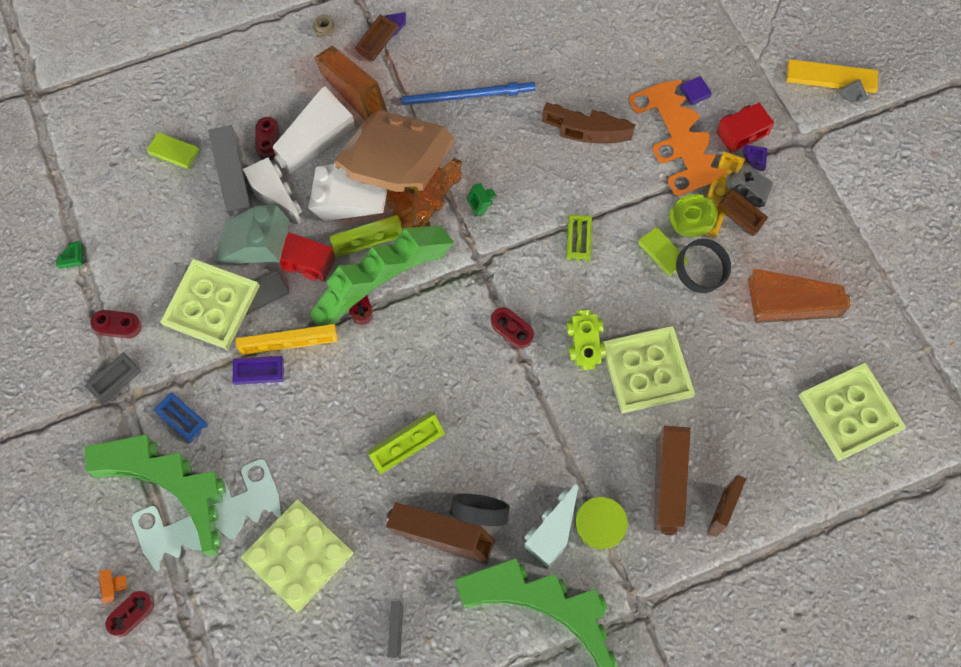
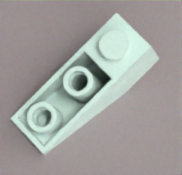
[524,484,579,569]

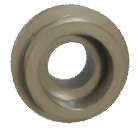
[313,15,335,36]

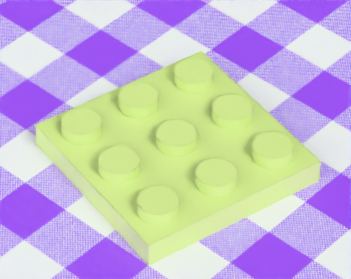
[160,259,260,350]
[602,326,695,414]
[798,363,907,462]
[241,499,354,613]

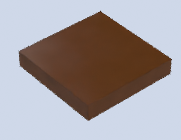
[707,475,746,537]

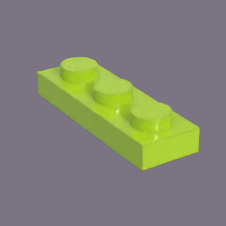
[329,215,402,258]
[366,411,445,475]

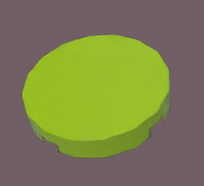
[669,194,717,238]
[575,497,628,550]

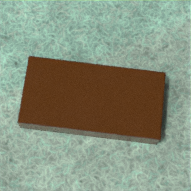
[355,14,399,62]
[716,188,768,236]

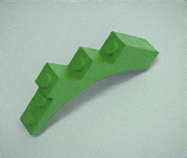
[309,225,454,326]
[84,434,226,557]
[455,558,617,667]

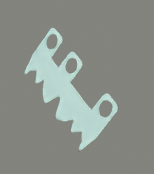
[132,459,281,572]

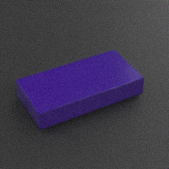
[232,356,284,385]

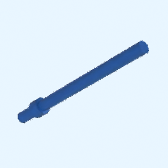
[402,81,536,105]

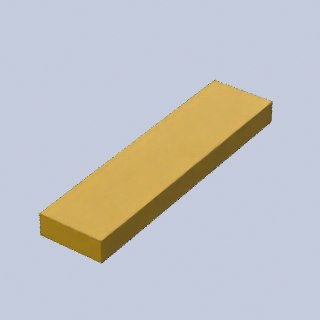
[786,59,878,93]
[704,151,745,238]
[235,324,339,356]

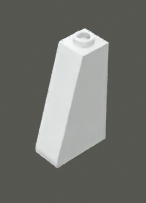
[273,86,355,174]

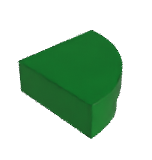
[56,241,83,269]

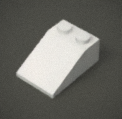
[308,164,387,221]

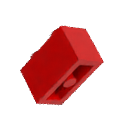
[716,102,774,153]
[279,232,336,282]

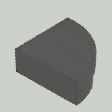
[837,79,869,102]

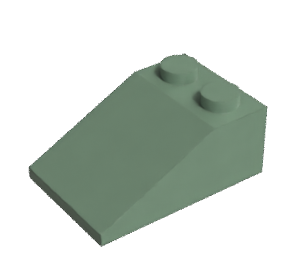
[215,205,290,264]

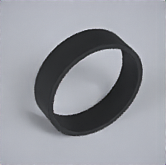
[676,239,731,293]
[450,494,510,526]

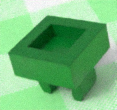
[466,183,497,217]

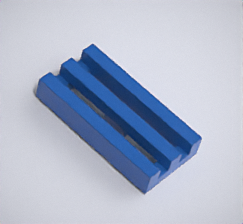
[154,392,208,444]

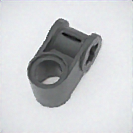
[726,166,773,208]

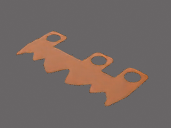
[629,80,728,196]

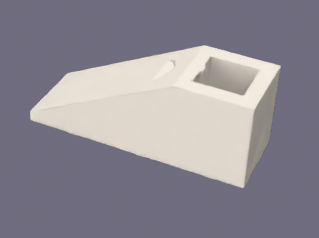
[243,158,302,224]

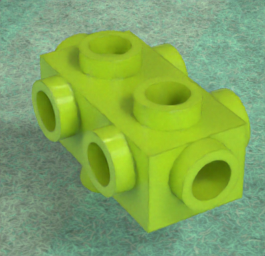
[566,309,606,370]

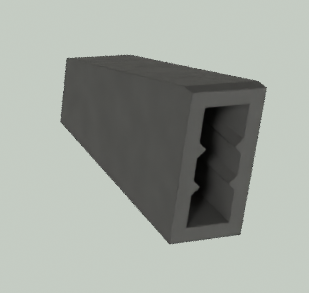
[208,125,252,217]

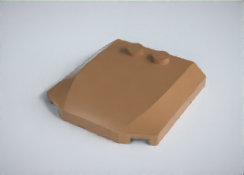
[335,110,454,192]

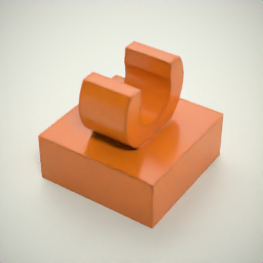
[98,569,127,604]

